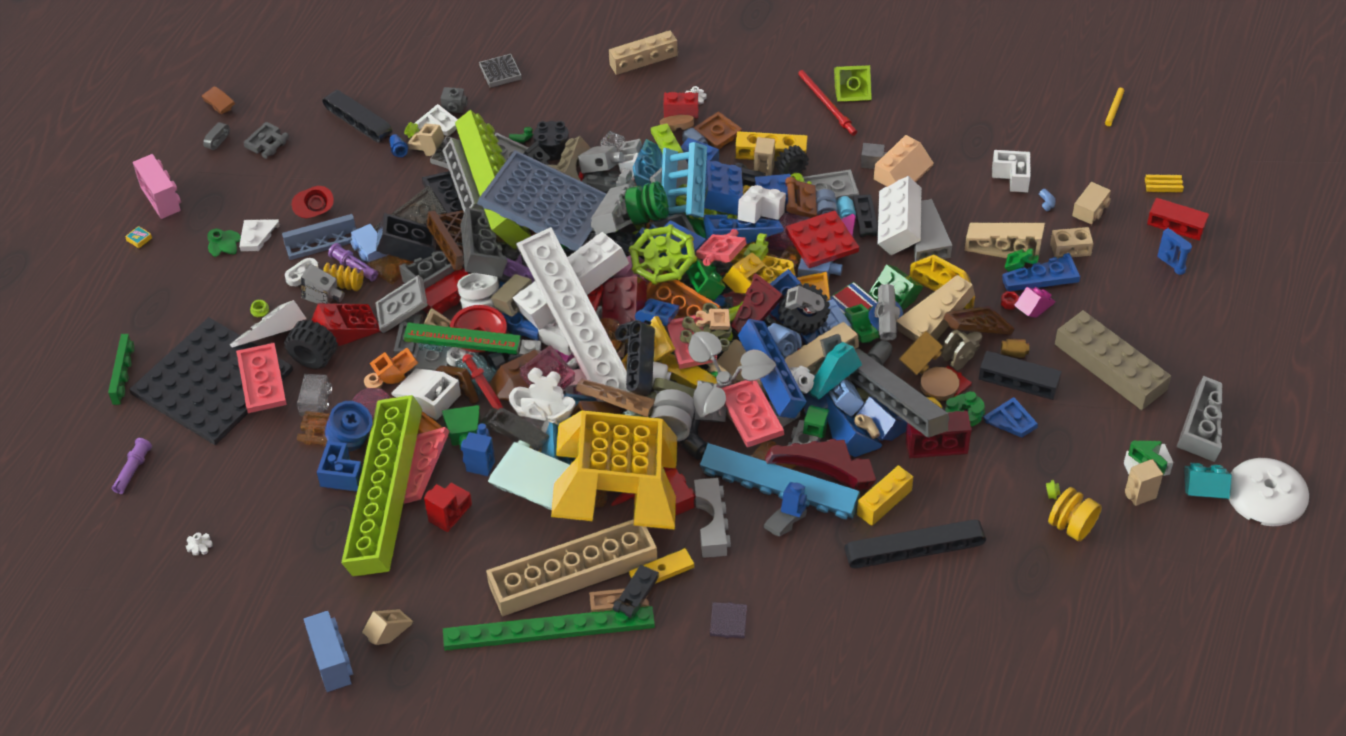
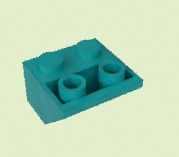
[1184,463,1232,499]

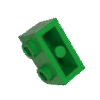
[686,258,725,301]

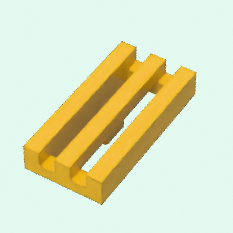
[1145,175,1184,192]

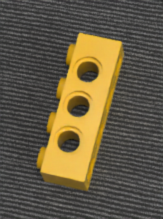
[735,131,807,161]

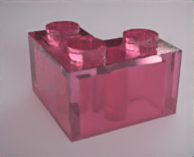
[520,345,575,390]

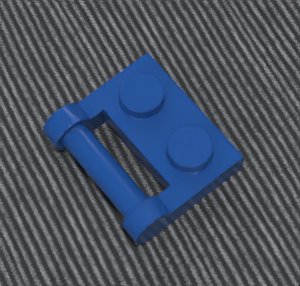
[1157,228,1192,275]
[635,299,679,326]

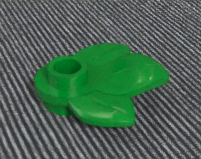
[207,229,241,257]

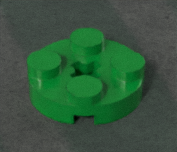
[945,391,985,427]

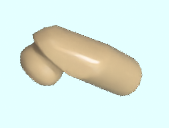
[854,414,880,439]

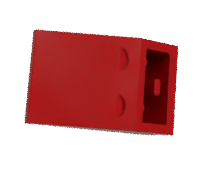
[311,303,381,346]

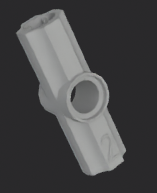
[875,284,900,341]

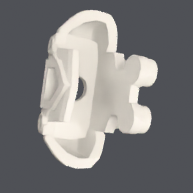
[509,368,576,425]

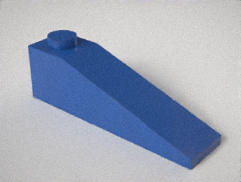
[825,392,882,457]

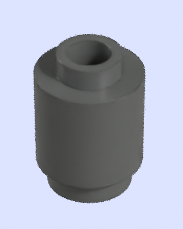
[867,340,893,365]

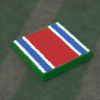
[830,282,878,315]

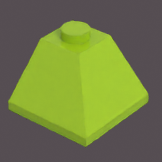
[834,65,872,102]

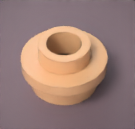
[364,373,383,391]

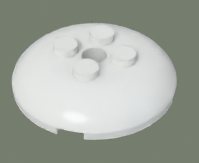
[1229,458,1309,526]

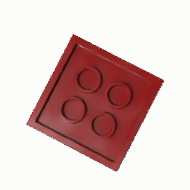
[785,210,859,268]

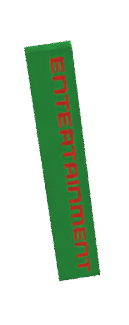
[404,322,521,354]

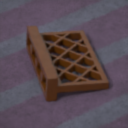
[427,210,464,271]

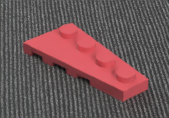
[403,427,450,504]

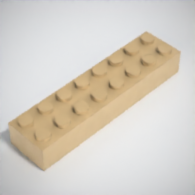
[486,519,657,617]

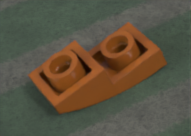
[201,86,235,114]

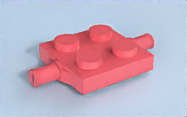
[696,229,746,266]

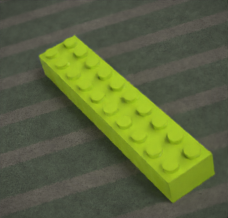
[455,110,531,250]
[341,395,423,576]

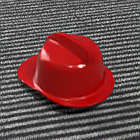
[291,186,334,219]

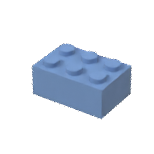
[304,611,353,692]

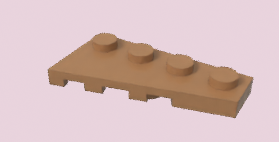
[576,379,655,417]

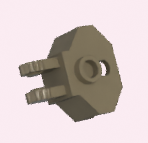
[941,330,982,371]

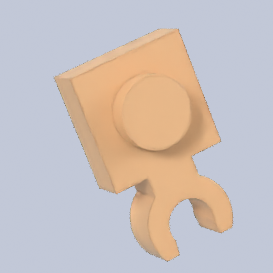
[695,309,730,330]

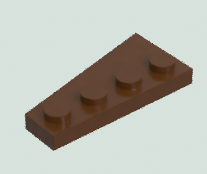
[943,306,1015,335]

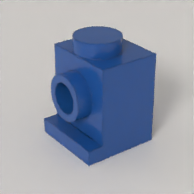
[781,482,807,517]

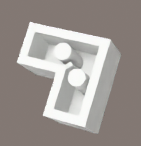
[992,150,1030,192]
[738,185,786,223]

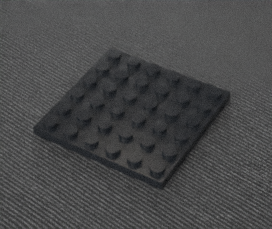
[129,317,293,445]

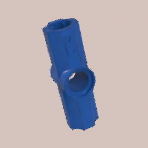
[502,312,539,341]

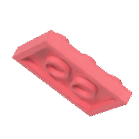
[666,315,717,369]

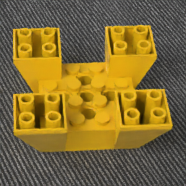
[551,410,677,529]

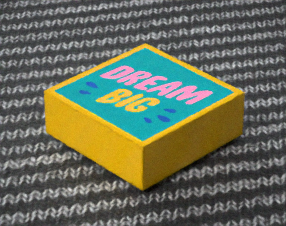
[125,226,152,248]

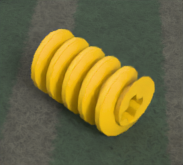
[323,263,364,291]

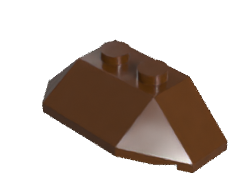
[489,350,564,401]

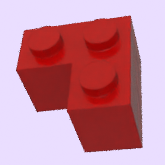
[424,483,472,532]

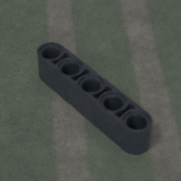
[322,90,392,143]

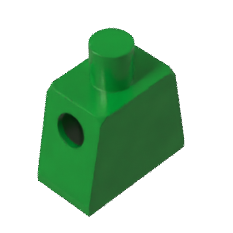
[442,405,481,449]

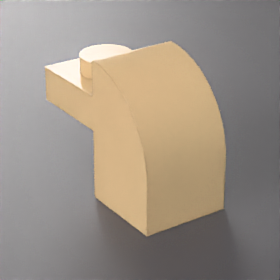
[407,123,444,156]

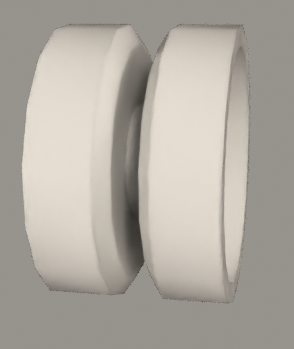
[457,273,499,309]

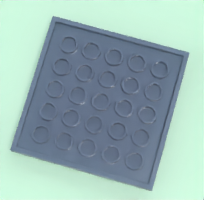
[477,150,606,251]

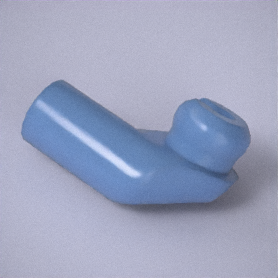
[1039,189,1056,211]

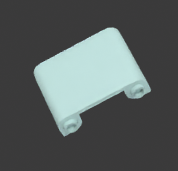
[488,440,572,510]

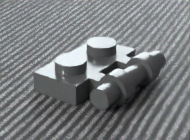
[243,122,289,158]

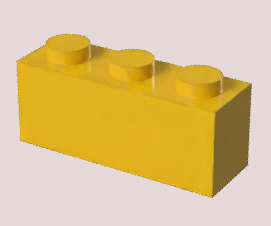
[857,465,914,526]

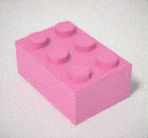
[133,154,181,219]

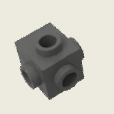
[441,87,468,113]

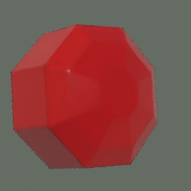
[1001,291,1019,310]

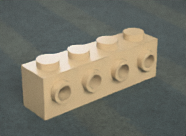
[609,30,678,75]

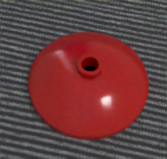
[450,305,507,352]

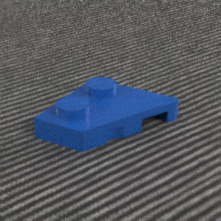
[983,397,1038,438]

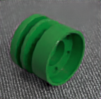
[625,181,669,225]

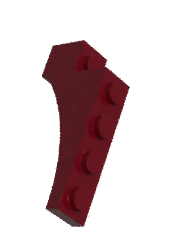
[765,439,876,491]

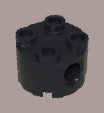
[534,121,569,161]

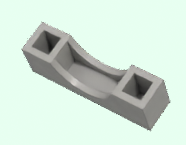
[694,478,731,558]

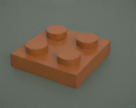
[694,111,742,149]

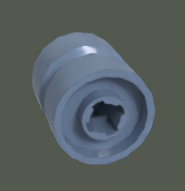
[816,189,839,216]

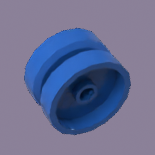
[325,401,373,451]

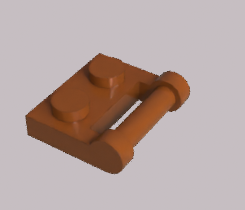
[785,177,817,218]

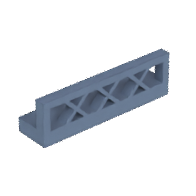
[282,214,357,260]

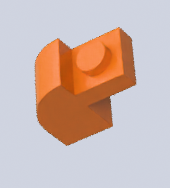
[370,348,418,384]

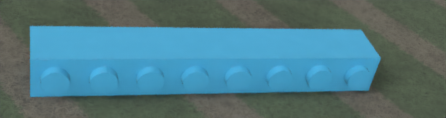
[700,443,861,519]

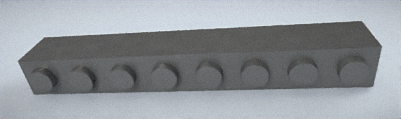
[850,349,949,438]

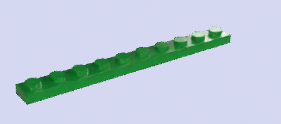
[443,606,655,651]

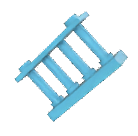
[661,142,707,218]

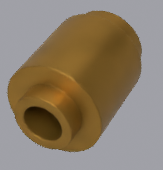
[1001,339,1029,359]

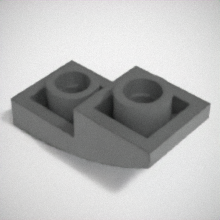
[764,508,807,537]

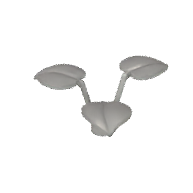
[689,332,776,419]

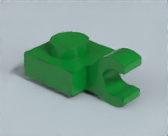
[1005,249,1039,272]

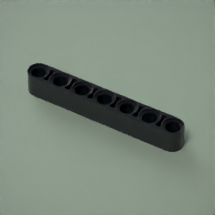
[844,519,987,569]

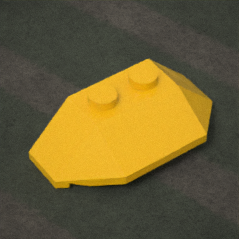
[909,254,975,309]

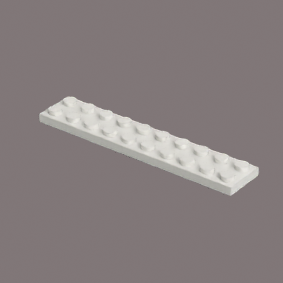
[517,227,633,402]

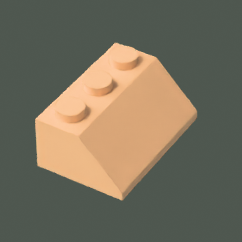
[874,135,934,187]

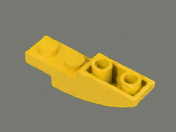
[658,353,718,389]

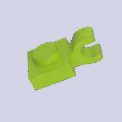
[743,233,769,261]

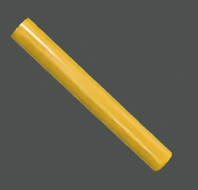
[1105,88,1125,126]

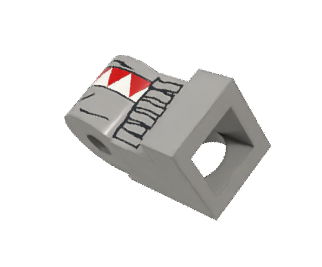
[785,286,825,314]

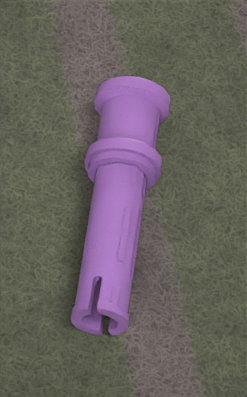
[328,243,378,281]
[112,438,152,494]

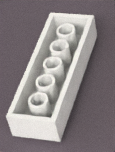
[513,232,629,330]

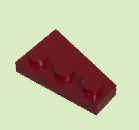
[731,273,784,333]

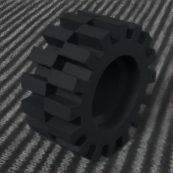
[775,145,809,175]

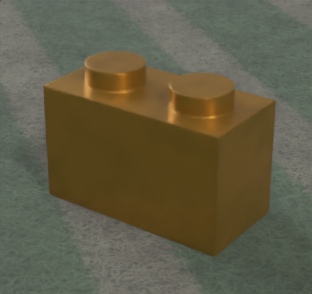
[899,331,943,375]

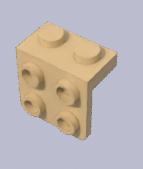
[707,340,746,384]

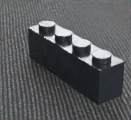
[978,351,1062,400]

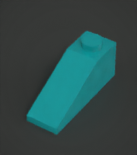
[808,342,862,400]

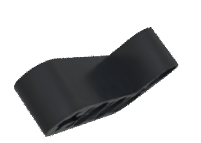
[615,320,655,396]

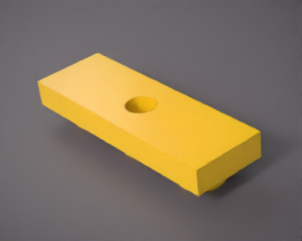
[629,548,694,584]

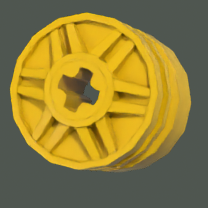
[1048,487,1102,542]

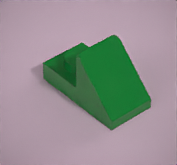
[1128,441,1168,475]

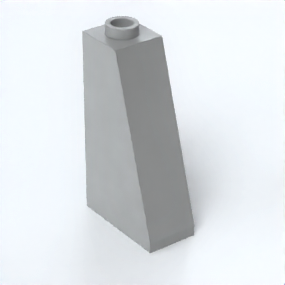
[914,199,952,262]

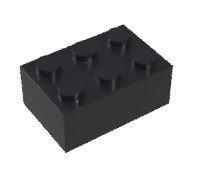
[376,213,436,262]

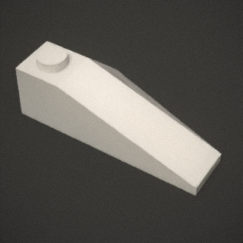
[230,300,307,347]

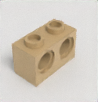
[754,137,775,176]
[1050,227,1093,259]

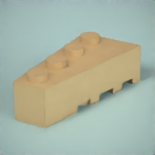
[965,223,1045,258]
[896,275,975,342]

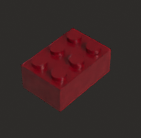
[602,276,647,340]
[906,411,972,458]

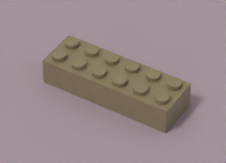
[1055,310,1171,410]

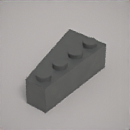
[399,242,469,289]

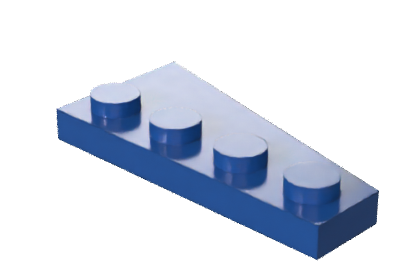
[1002,253,1080,291]

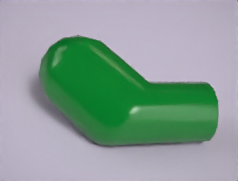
[509,127,534,143]

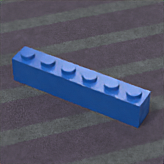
[738,319,807,419]

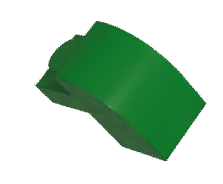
[844,304,879,343]
[803,405,830,438]

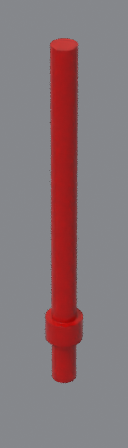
[798,70,858,136]

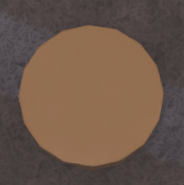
[659,115,694,131]
[920,367,959,401]

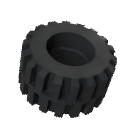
[778,283,830,336]
[284,320,338,369]

